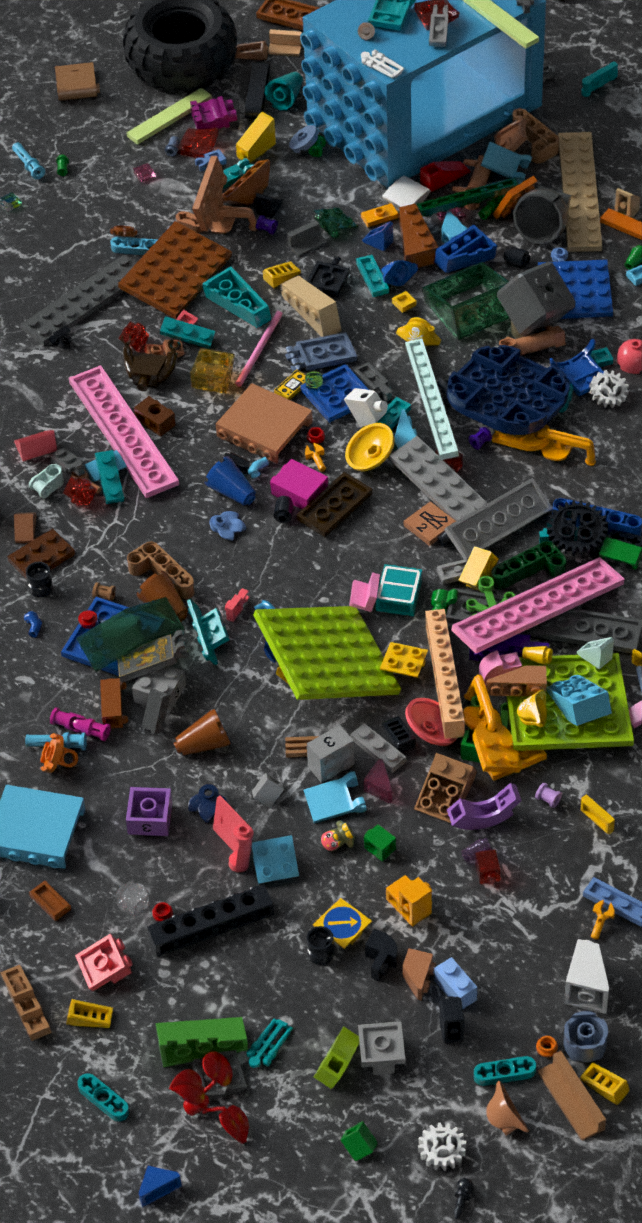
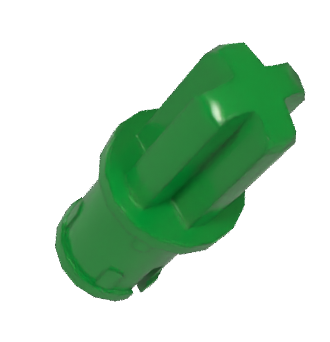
[478,195,505,220]

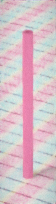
[235,311,283,387]

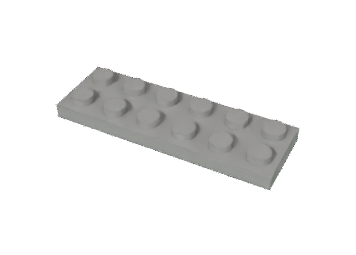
[389,436,487,521]
[444,478,553,559]

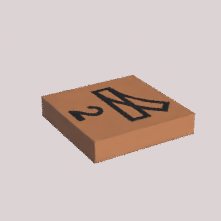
[404,501,456,546]

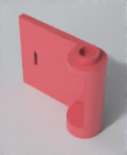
[213,796,254,872]

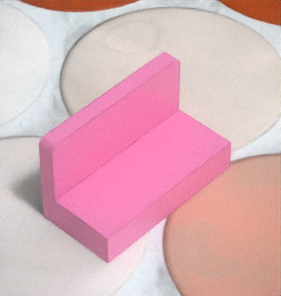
[349,573,380,612]

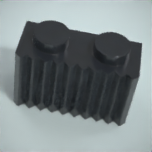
[439,996,465,1044]

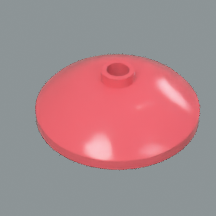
[405,698,458,746]

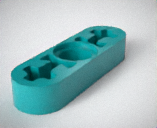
[474,1056,536,1086]
[77,1073,129,1122]

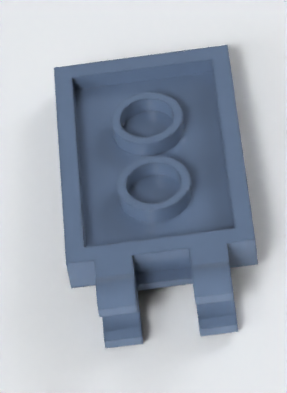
[285,332,357,372]

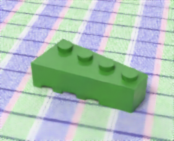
[156,1017,248,1067]

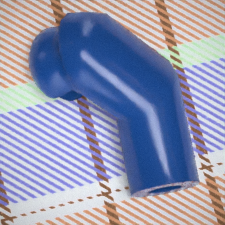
[24,611,42,638]

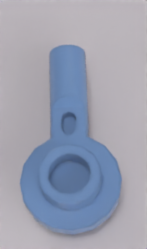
[551,247,568,262]

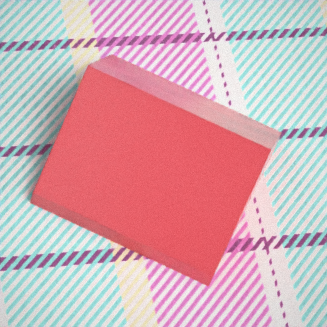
[14,430,57,461]

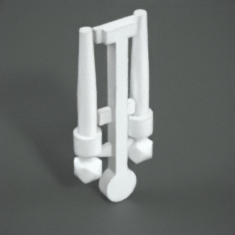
[361,50,404,78]

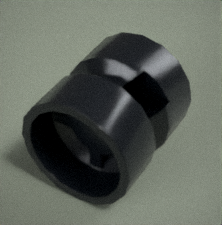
[26,561,53,597]
[306,926,335,965]

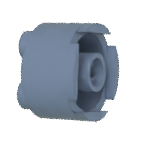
[563,1011,608,1062]

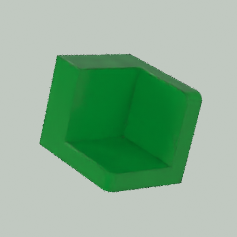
[461,730,480,763]
[340,1121,378,1161]

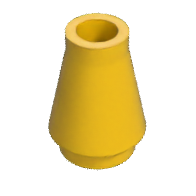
[522,646,553,665]

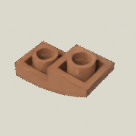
[144,340,184,357]

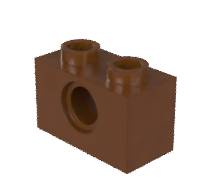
[134,396,176,437]

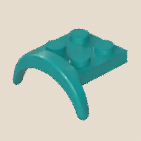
[368,0,416,31]

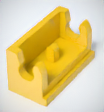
[459,546,499,592]

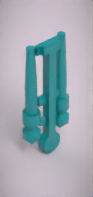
[246,1018,293,1068]

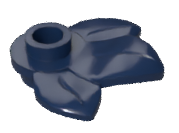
[188,784,228,823]

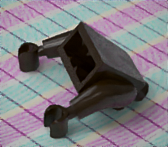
[121,335,181,392]

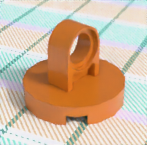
[40,733,78,773]

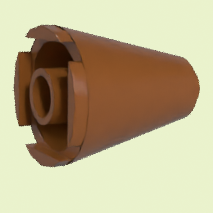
[137,571,188,623]
[174,709,231,756]

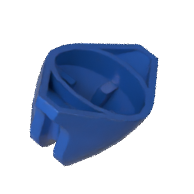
[381,260,418,286]

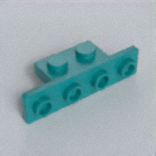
[187,599,230,665]

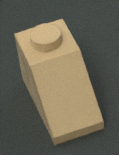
[615,188,640,218]

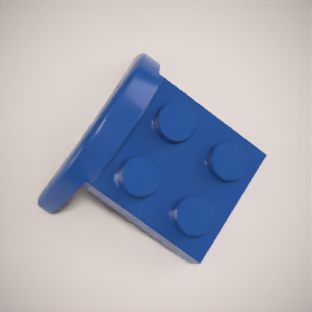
[550,339,604,396]

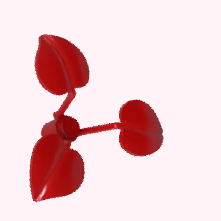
[169,1052,249,1144]

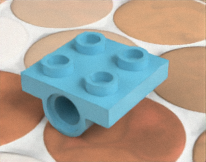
[252,835,299,883]

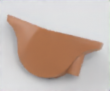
[486,1081,529,1136]

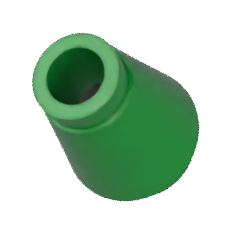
[624,245,642,270]

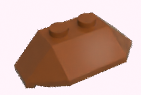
[222,159,270,206]

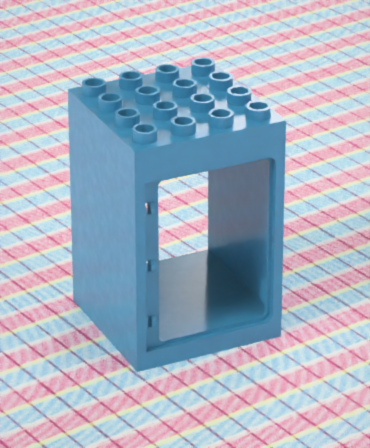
[300,0,546,189]

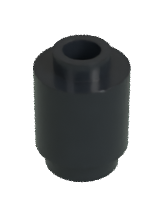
[504,247,531,267]
[273,496,294,523]

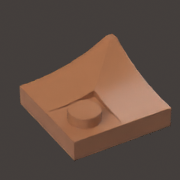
[494,119,527,152]

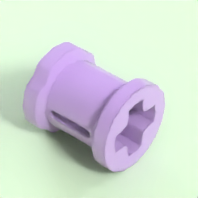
[535,783,562,808]

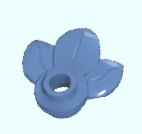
[209,511,246,541]

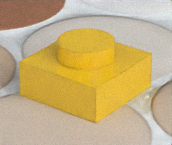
[392,291,416,313]

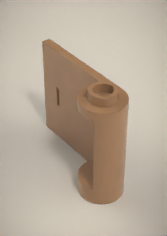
[55,62,100,101]

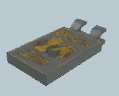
[117,630,189,683]

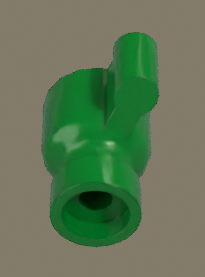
[431,589,458,614]

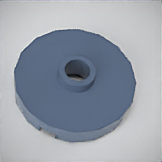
[289,125,319,153]

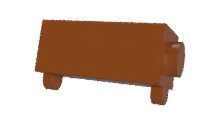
[100,678,128,728]

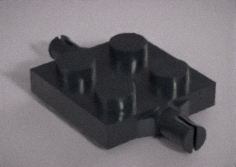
[307,256,350,296]

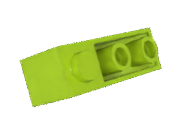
[314,1026,359,1089]

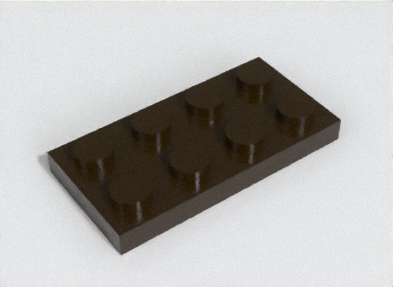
[296,472,373,537]

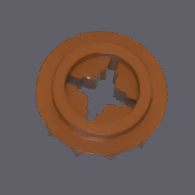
[110,225,137,237]

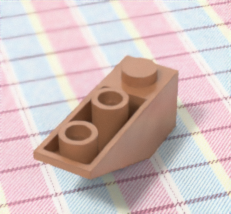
[486,666,547,697]

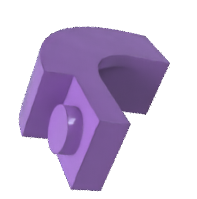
[447,783,522,830]

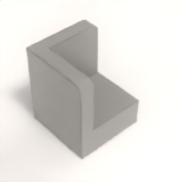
[252,773,284,808]

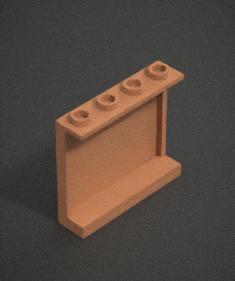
[216,383,313,463]

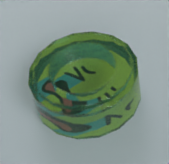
[305,371,323,388]

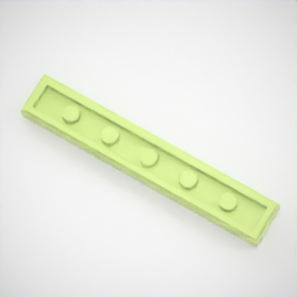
[462,0,539,49]
[127,88,212,145]

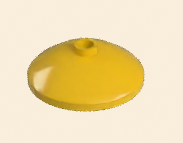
[345,423,395,471]

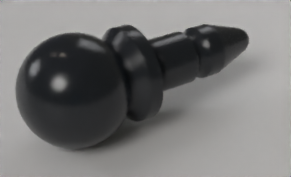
[454,1178,474,1219]

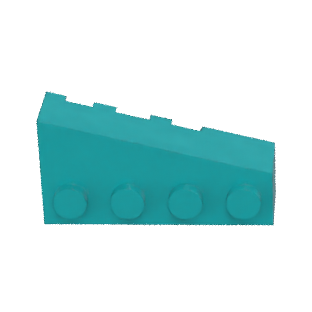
[202,267,272,328]

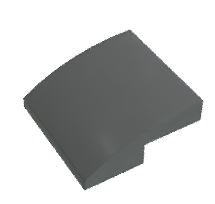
[191,1050,247,1100]

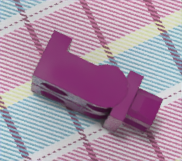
[190,96,237,134]

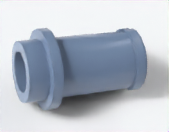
[165,136,180,156]

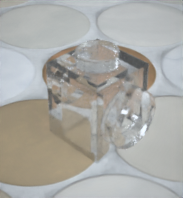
[116,880,150,919]

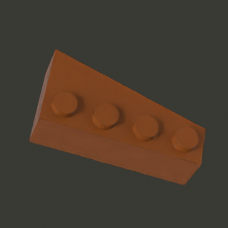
[399,204,438,268]

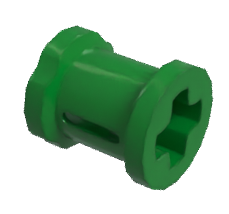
[308,135,326,157]

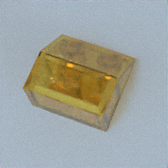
[190,348,235,394]

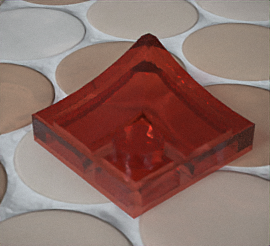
[414,0,460,31]
[177,127,219,158]

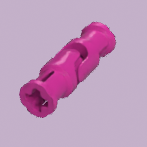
[50,707,111,741]

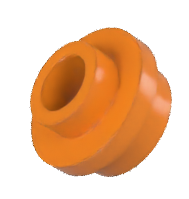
[536,1036,558,1057]

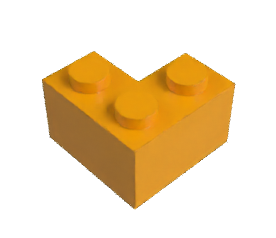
[386,875,432,927]

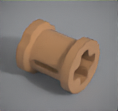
[92,582,116,602]

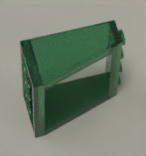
[422,262,510,340]

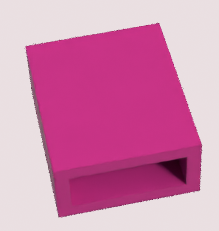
[270,459,328,509]

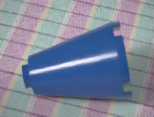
[205,456,256,505]

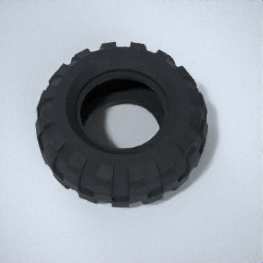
[123,0,237,92]

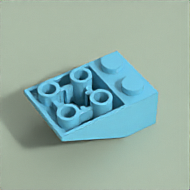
[546,675,612,726]

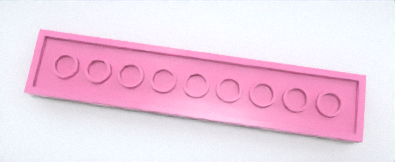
[69,365,179,498]
[452,557,625,653]

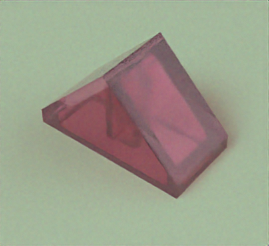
[364,759,392,803]

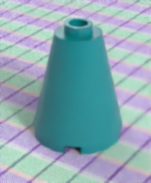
[265,72,304,110]

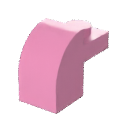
[479,651,522,686]

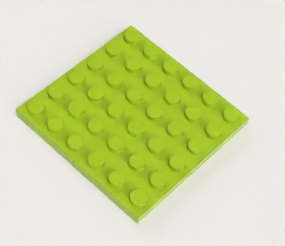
[253,606,401,700]
[506,653,634,751]

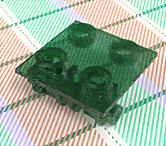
[313,208,358,238]

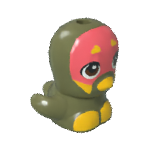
[321,821,355,852]

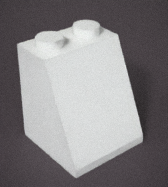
[564,939,609,1014]

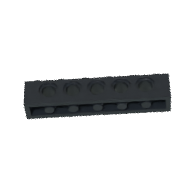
[147,884,274,957]

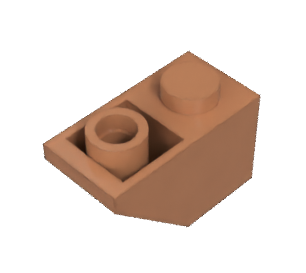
[403,948,436,1000]

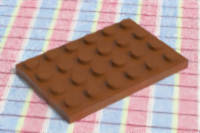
[118,221,232,319]

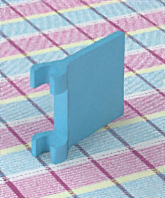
[481,142,532,184]
[304,771,367,824]

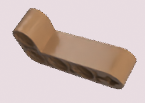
[512,108,559,163]
[127,541,195,599]

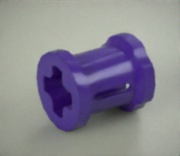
[256,215,278,235]
[468,427,493,450]

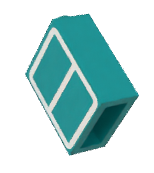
[376,564,422,616]

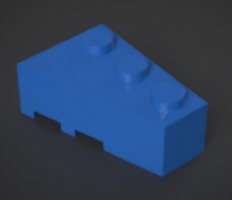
[434,225,497,273]

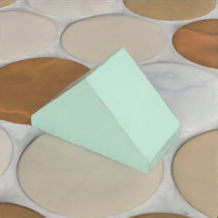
[577,637,614,669]

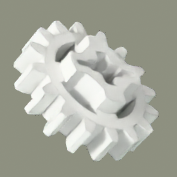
[589,370,629,408]
[418,1123,466,1171]

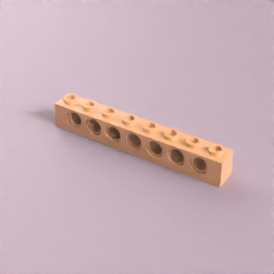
[425,609,465,739]

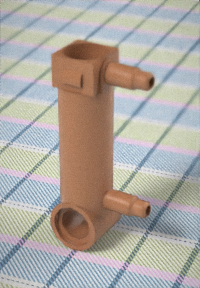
[452,155,492,210]
[499,326,566,356]

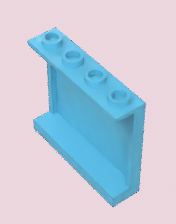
[0,785,85,869]

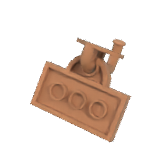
[192,156,257,234]

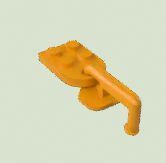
[492,425,596,466]
[463,675,523,773]

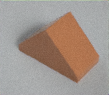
[14,513,36,543]

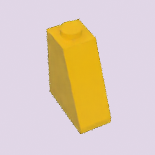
[236,112,276,164]

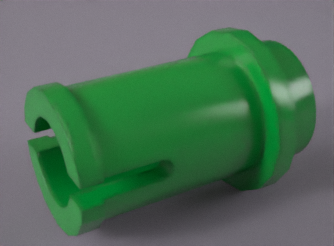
[56,154,69,176]

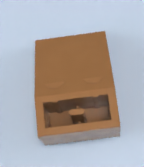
[414,753,477,823]

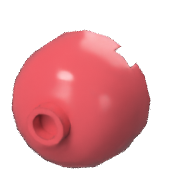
[617,339,642,374]

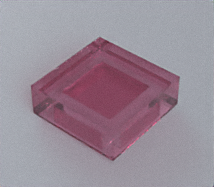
[133,163,155,183]

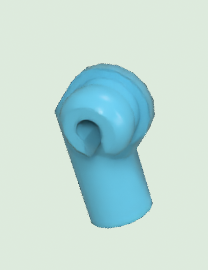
[248,457,269,479]

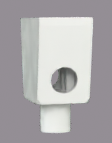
[344,388,388,427]

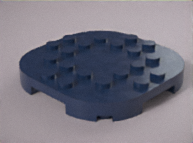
[447,345,570,435]

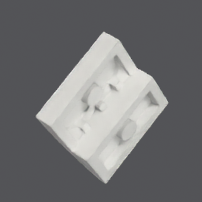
[382,176,431,208]

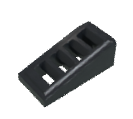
[381,716,416,753]

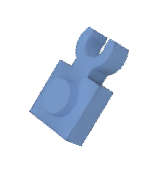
[195,149,227,171]

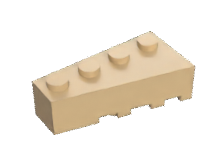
[281,275,342,337]

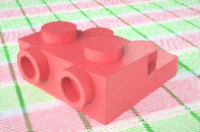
[75,934,133,991]

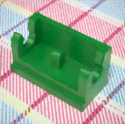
[599,537,642,570]

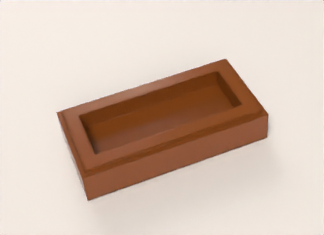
[29,881,72,921]

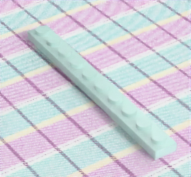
[405,338,459,460]

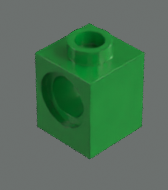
[364,824,396,862]

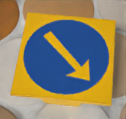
[313,898,372,949]

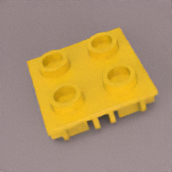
[380,642,428,678]

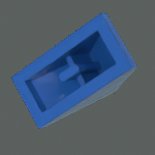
[362,221,393,251]
[139,1166,182,1207]

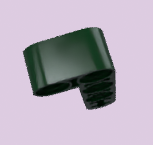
[491,541,566,590]

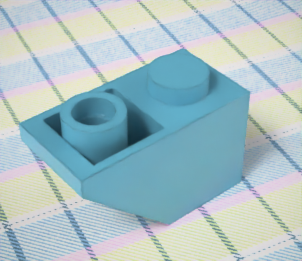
[442,211,468,244]

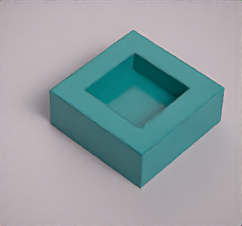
[590,347,614,367]

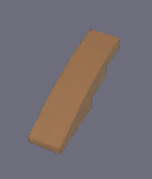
[0,965,51,1041]

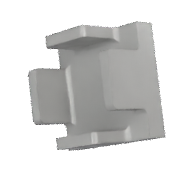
[358,1021,405,1075]

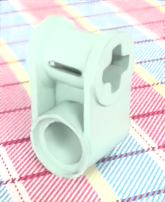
[29,464,64,498]

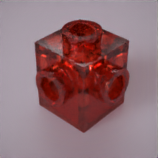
[118,321,150,352]
[63,477,97,506]

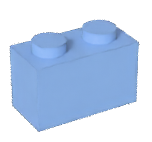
[434,957,477,1009]

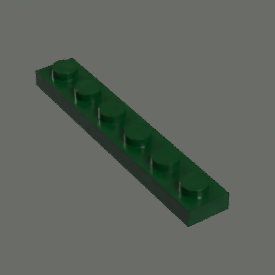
[417,178,519,217]

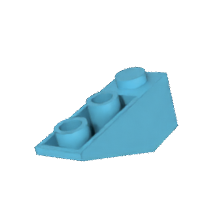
[394,409,417,452]

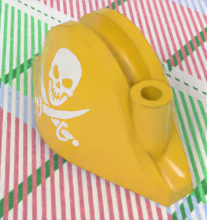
[396,317,441,346]
[517,689,547,727]

